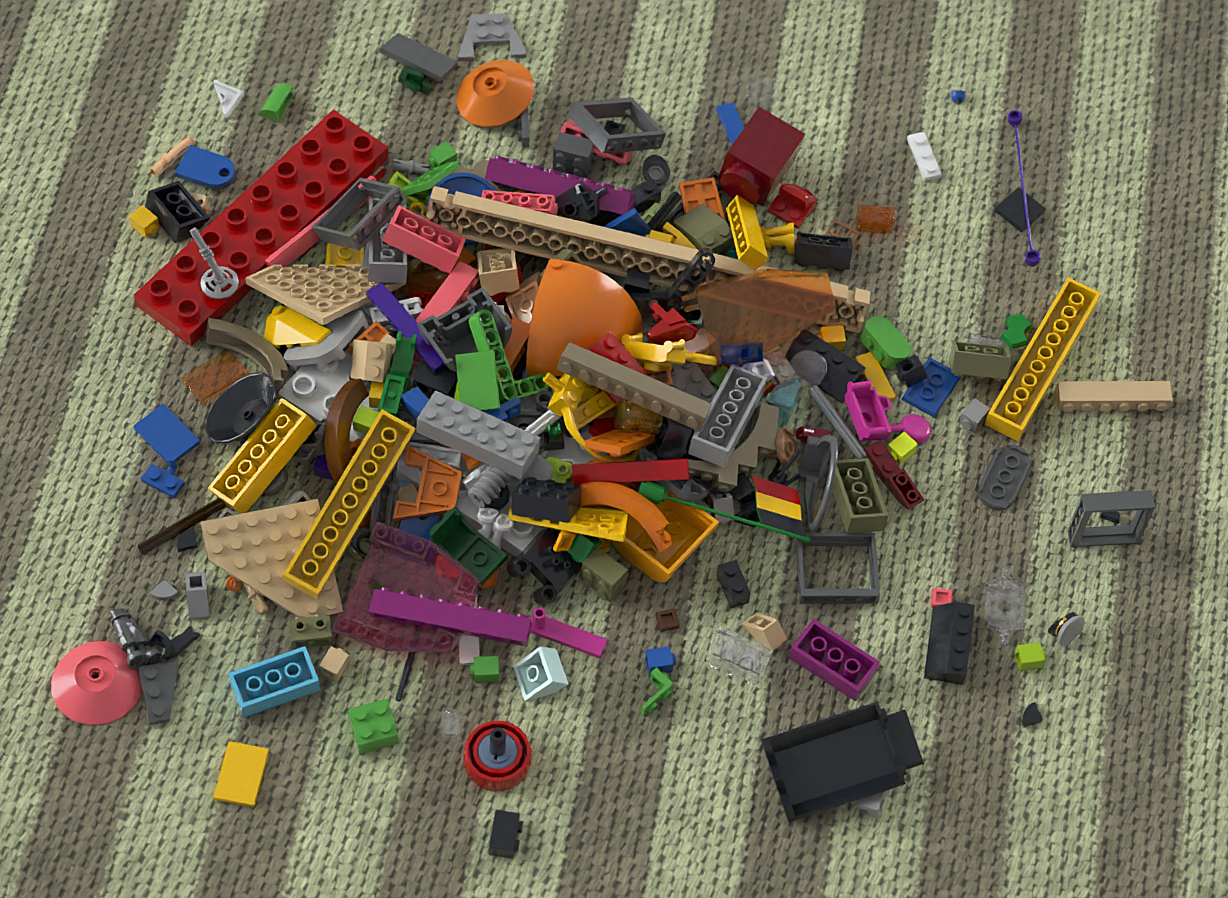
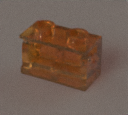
[856,205,895,234]

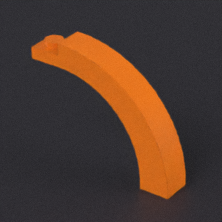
[580,482,672,552]

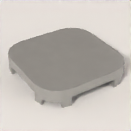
[283,309,369,372]

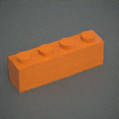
[498,317,530,377]

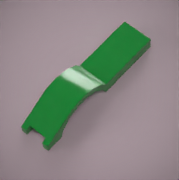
[378,331,418,416]

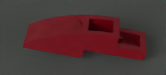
[864,439,924,510]

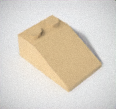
[477,248,520,296]

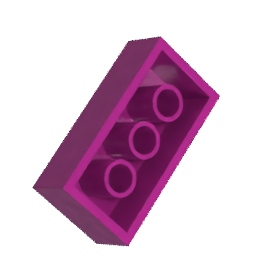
[789,619,880,701]

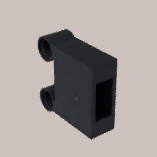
[507,527,582,605]

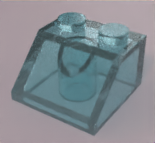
[765,378,803,428]

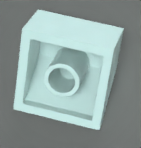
[513,646,568,701]

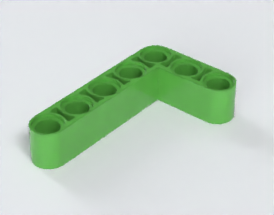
[469,310,549,404]

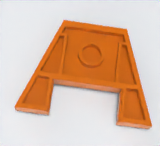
[393,445,462,521]

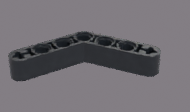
[628,248,715,314]

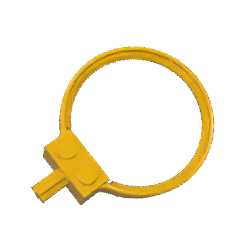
[542,372,648,462]

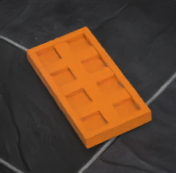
[678,177,725,220]
[585,427,655,457]

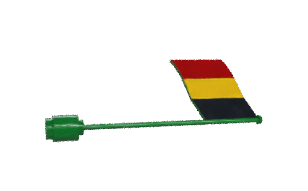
[638,475,810,543]

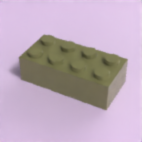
[827,458,888,534]

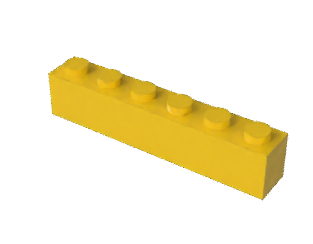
[726,195,768,271]

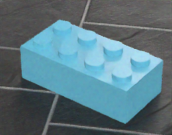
[228,646,320,718]

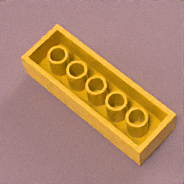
[208,398,317,514]

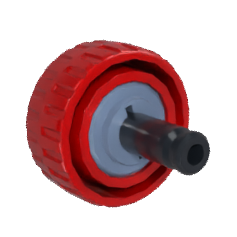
[463,720,532,792]

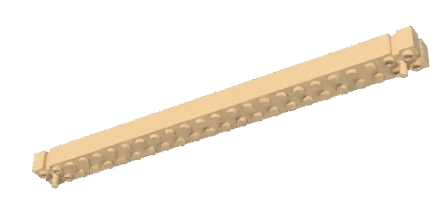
[426,186,870,333]

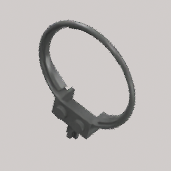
[798,435,838,531]

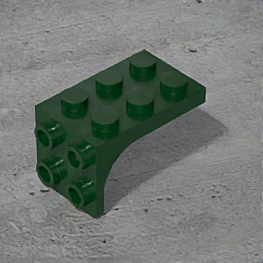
[429,506,508,586]

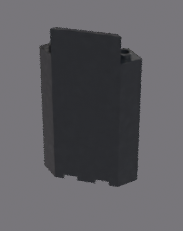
[761,701,924,823]

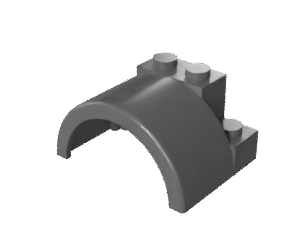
[417,287,512,372]

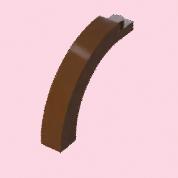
[324,378,369,485]

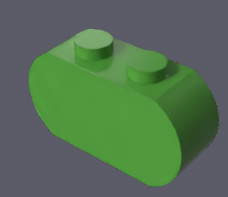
[860,316,912,370]

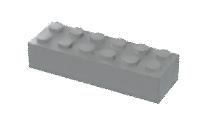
[368,198,407,284]
[688,364,767,468]
[416,390,541,480]

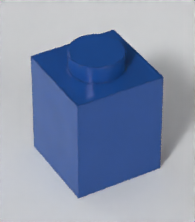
[645,646,676,676]

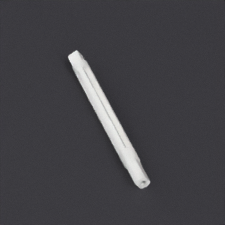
[461,398,582,490]

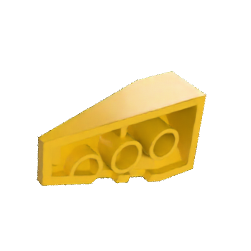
[264,305,331,348]

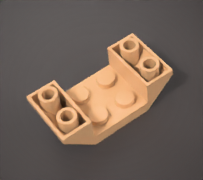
[505,271,541,324]

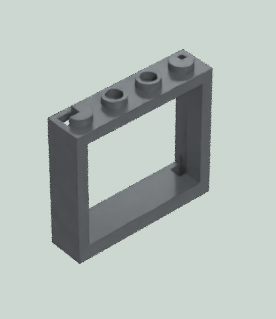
[569,97,666,154]
[312,178,408,251]
[1067,490,1156,547]
[796,531,880,604]

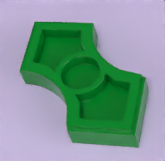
[1001,313,1032,349]

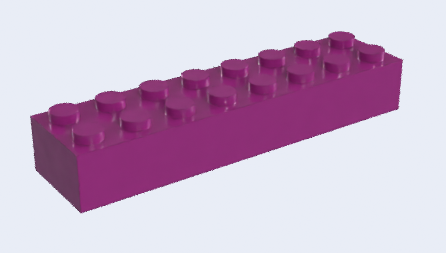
[484,155,636,215]

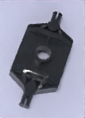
[555,183,609,223]

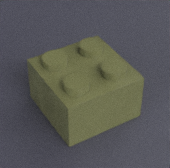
[581,546,628,603]

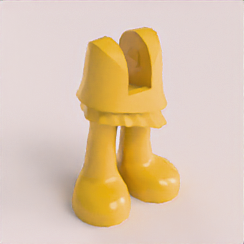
[760,223,795,254]

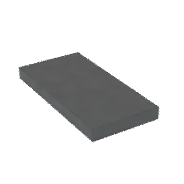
[379,33,458,82]

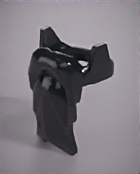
[147,626,200,660]

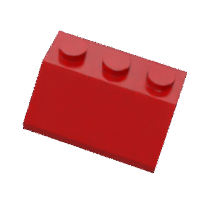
[589,331,648,404]

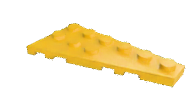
[509,504,629,542]

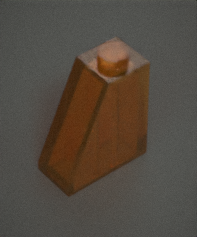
[403,267,452,299]

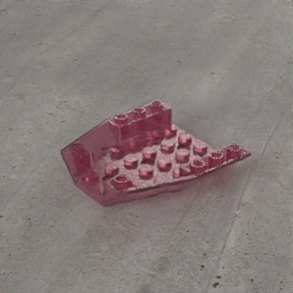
[331,522,480,653]

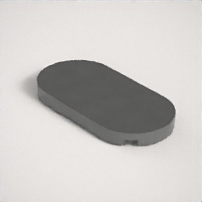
[978,445,1031,510]

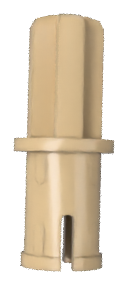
[242,582,269,615]

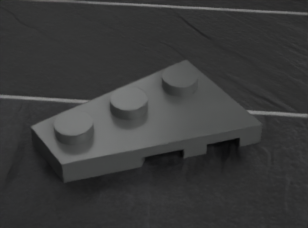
[138,661,178,725]

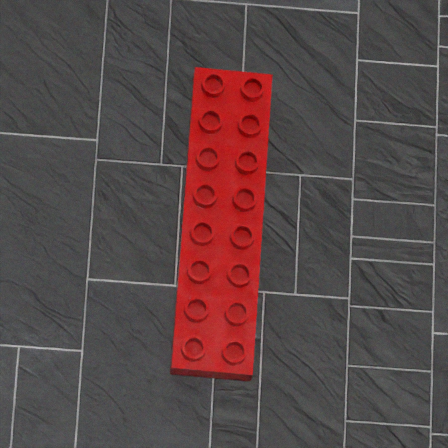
[134,109,389,347]

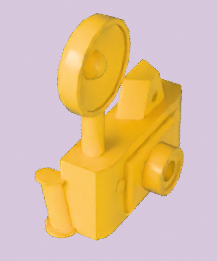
[621,333,717,372]

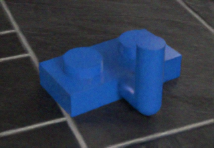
[141,454,185,498]

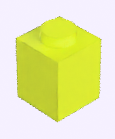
[887,432,918,466]

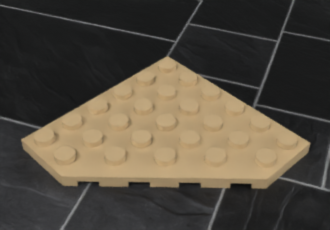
[246,264,406,325]
[201,499,343,618]

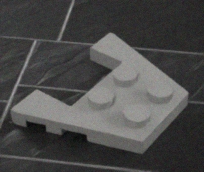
[458,13,527,61]

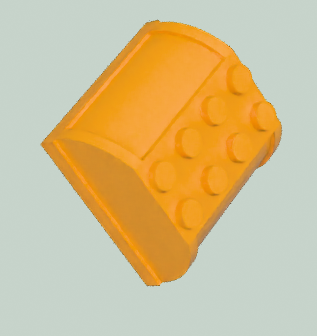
[611,481,719,582]

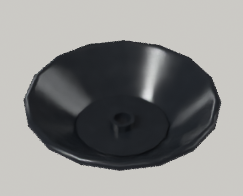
[205,372,276,444]

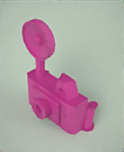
[845,380,932,443]

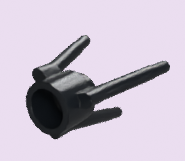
[768,451,801,486]

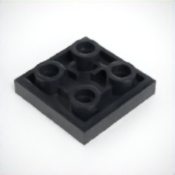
[994,187,1046,233]

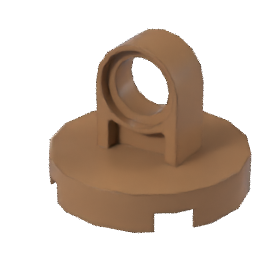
[767,428,799,466]

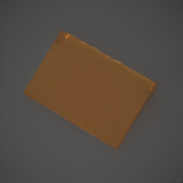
[180,349,249,404]

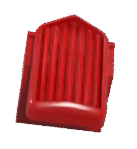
[768,183,818,229]
[646,302,698,346]

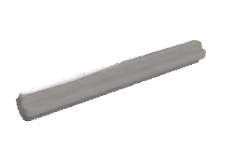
[809,385,867,459]

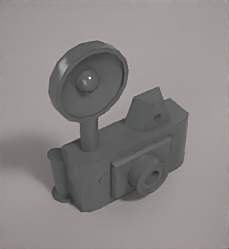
[263,418,326,496]

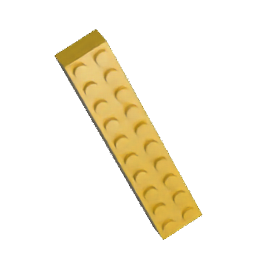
[985,277,1101,442]
[282,409,416,599]

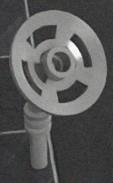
[189,228,239,299]

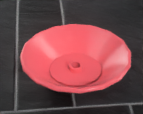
[51,641,142,725]

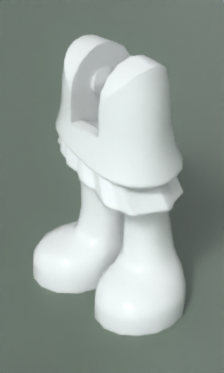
[477,508,513,549]

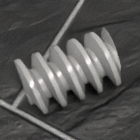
[468,466,511,508]

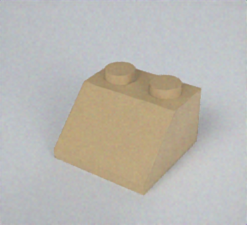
[350,339,392,382]

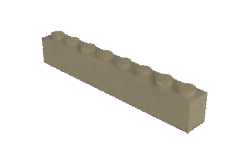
[557,342,712,432]

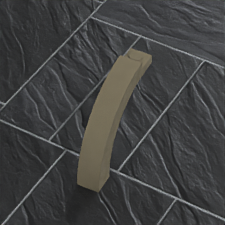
[205,318,288,396]

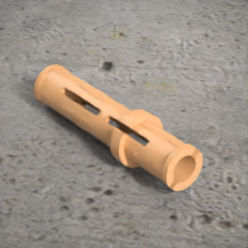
[149,136,195,177]

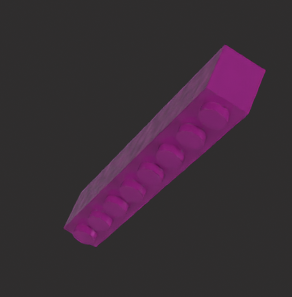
[369,588,532,647]

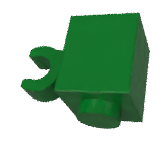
[567,533,602,563]

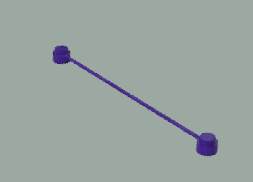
[1008,110,1040,267]

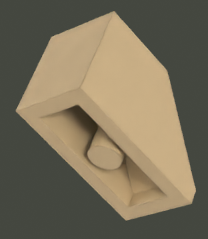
[742,612,787,650]

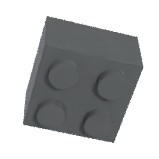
[553,132,594,178]

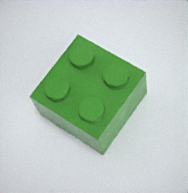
[348,699,399,754]

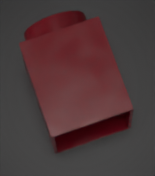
[717,107,806,207]

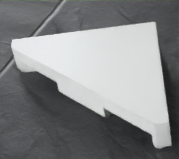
[213,80,244,118]

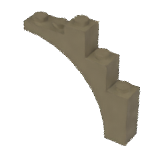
[689,403,779,492]

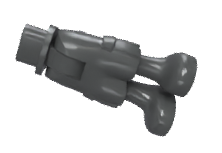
[110,608,162,670]

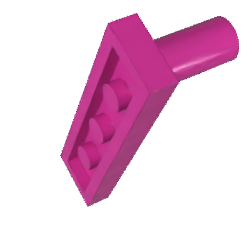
[530,608,608,658]

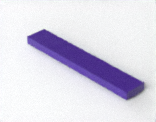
[366,282,446,373]

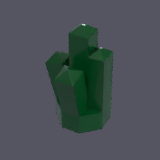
[398,66,434,94]

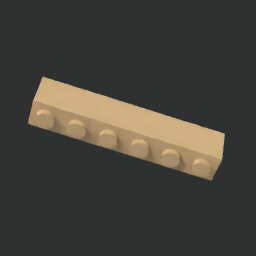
[1055,381,1173,412]

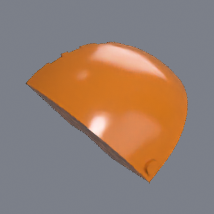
[526,258,643,378]

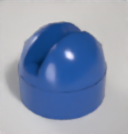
[951,90,965,104]

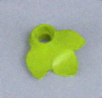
[546,457,572,483]

